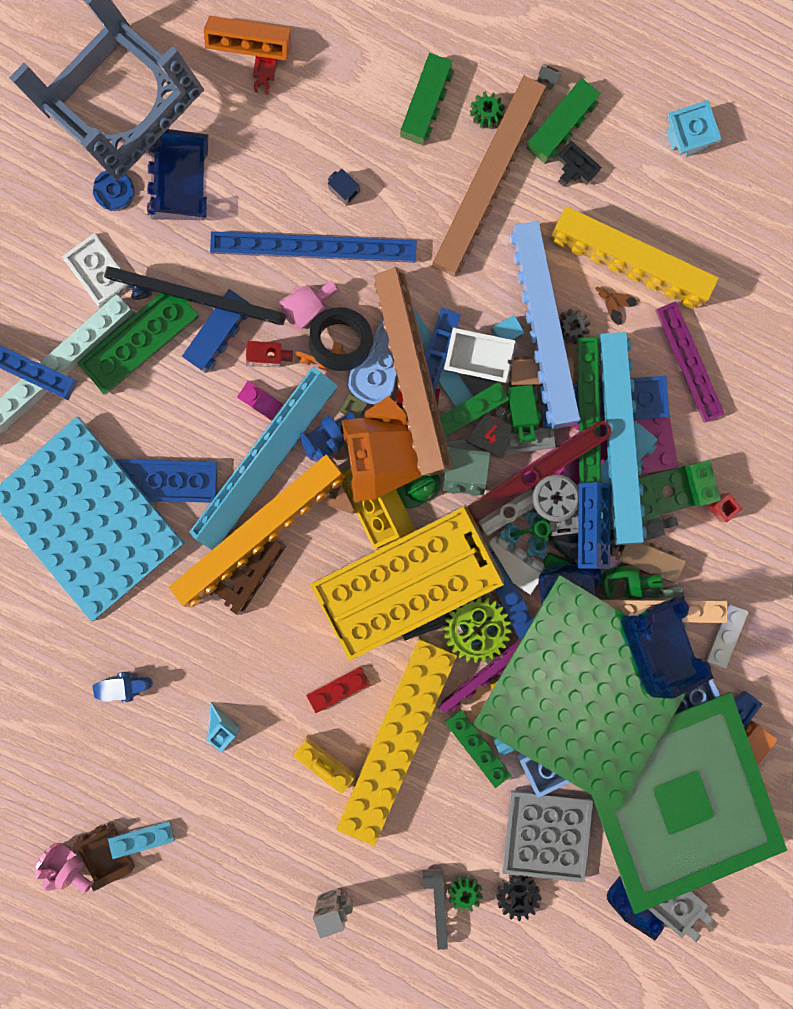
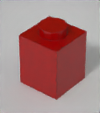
[707,493,743,522]

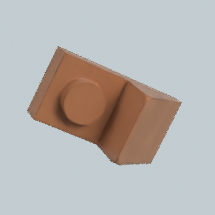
[316,484,355,514]

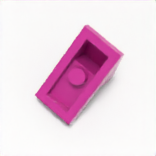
[237,381,282,421]

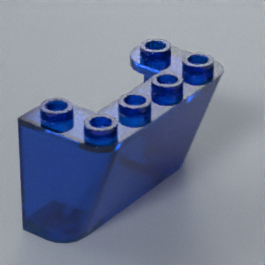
[147,129,208,221]

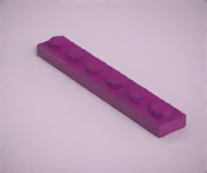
[655,301,725,423]
[439,637,523,713]

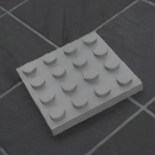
[502,790,593,882]

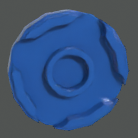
[93,170,135,211]

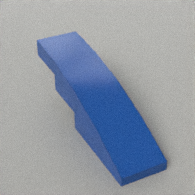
[425,308,461,393]

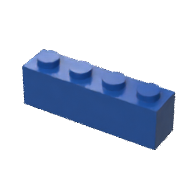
[182,289,250,373]

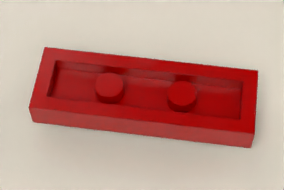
[306,666,370,713]

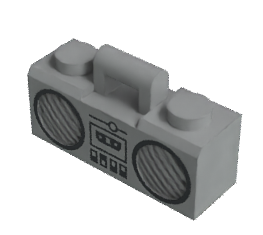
[313,888,354,938]

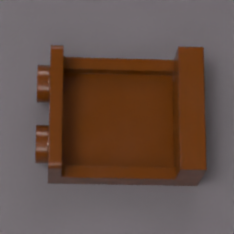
[72,823,135,892]

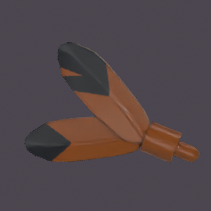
[595,287,637,325]

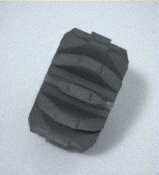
[559,309,590,345]

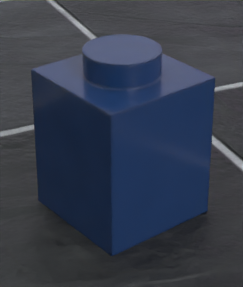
[328,169,360,206]

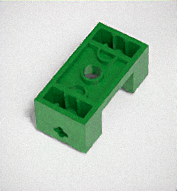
[638,460,721,522]

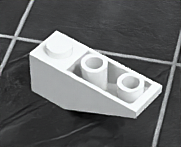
[489,535,548,595]

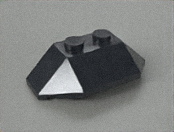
[546,530,619,563]

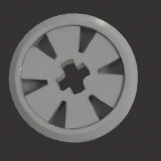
[532,475,579,521]

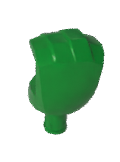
[600,565,663,599]

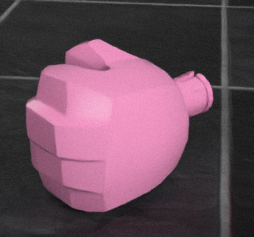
[279,280,339,330]
[34,843,93,894]

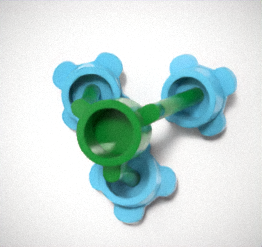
[500,512,551,559]

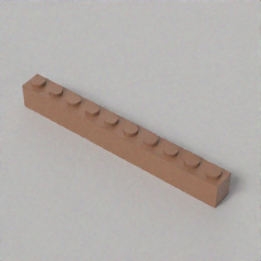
[432,75,547,277]
[374,267,453,476]

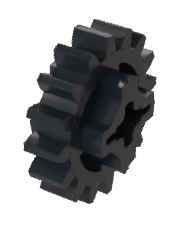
[496,875,542,921]

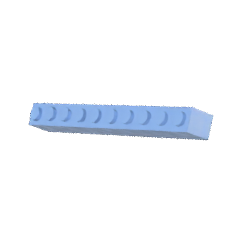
[510,221,580,429]

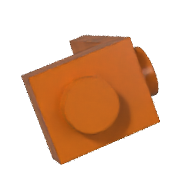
[295,342,345,372]

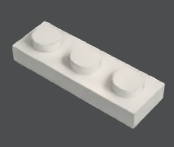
[705,604,748,669]

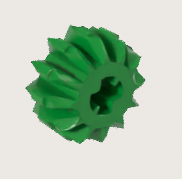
[470,91,505,129]
[448,875,483,913]

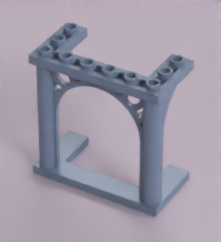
[9,0,205,182]

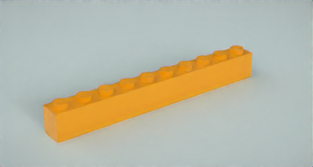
[169,454,346,607]

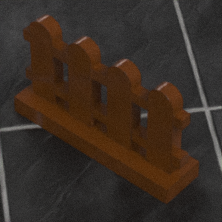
[210,525,287,615]

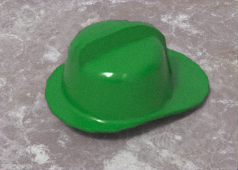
[396,474,441,509]

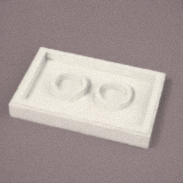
[62,233,128,307]

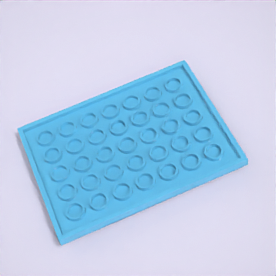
[0,417,185,622]

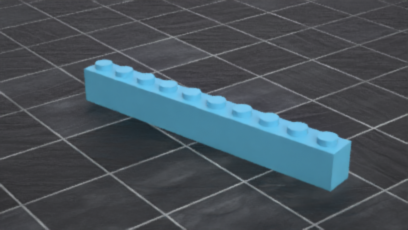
[599,332,647,545]
[189,367,338,550]

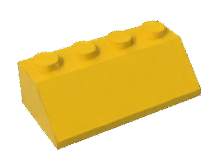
[342,469,415,549]

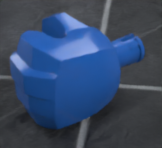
[300,412,356,462]

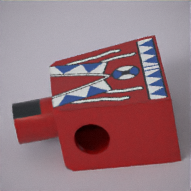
[246,341,293,367]

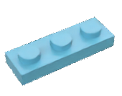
[108,820,175,859]

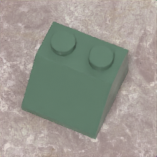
[443,448,490,496]

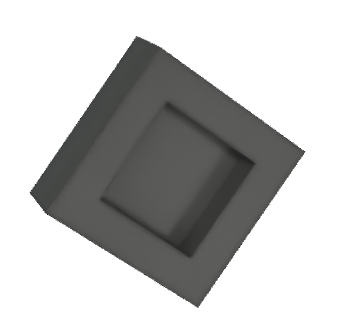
[538,64,562,90]

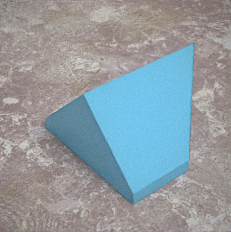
[205,702,241,752]

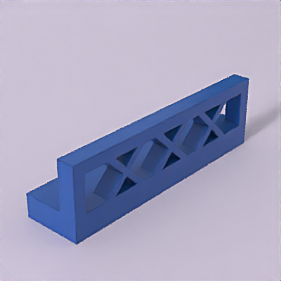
[578,482,611,569]

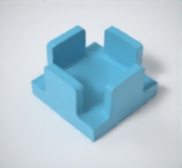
[666,100,721,157]

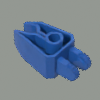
[92,671,153,702]

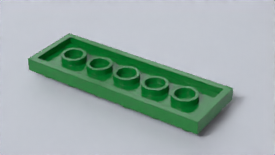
[78,293,200,395]

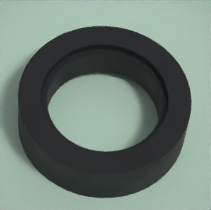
[309,307,373,371]

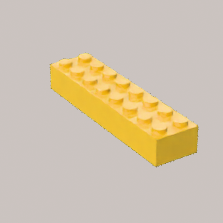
[549,206,719,309]

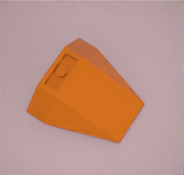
[341,418,422,502]

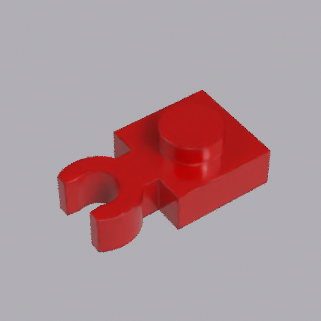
[253,56,277,94]

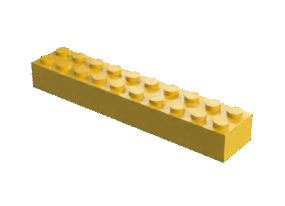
[336,636,457,847]

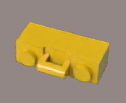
[293,736,355,794]

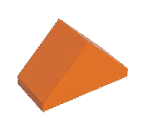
[365,396,408,427]

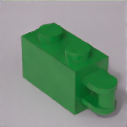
[507,385,541,443]

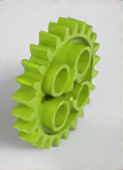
[443,596,511,663]

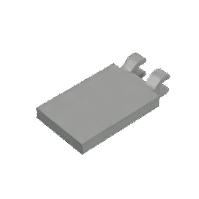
[649,891,715,942]

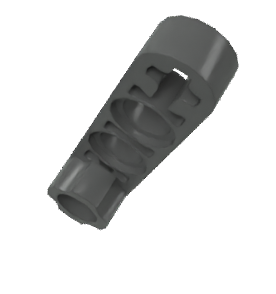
[422,868,448,950]

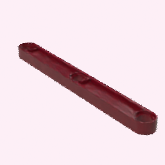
[467,420,611,523]

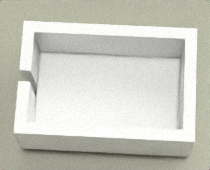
[444,328,517,383]

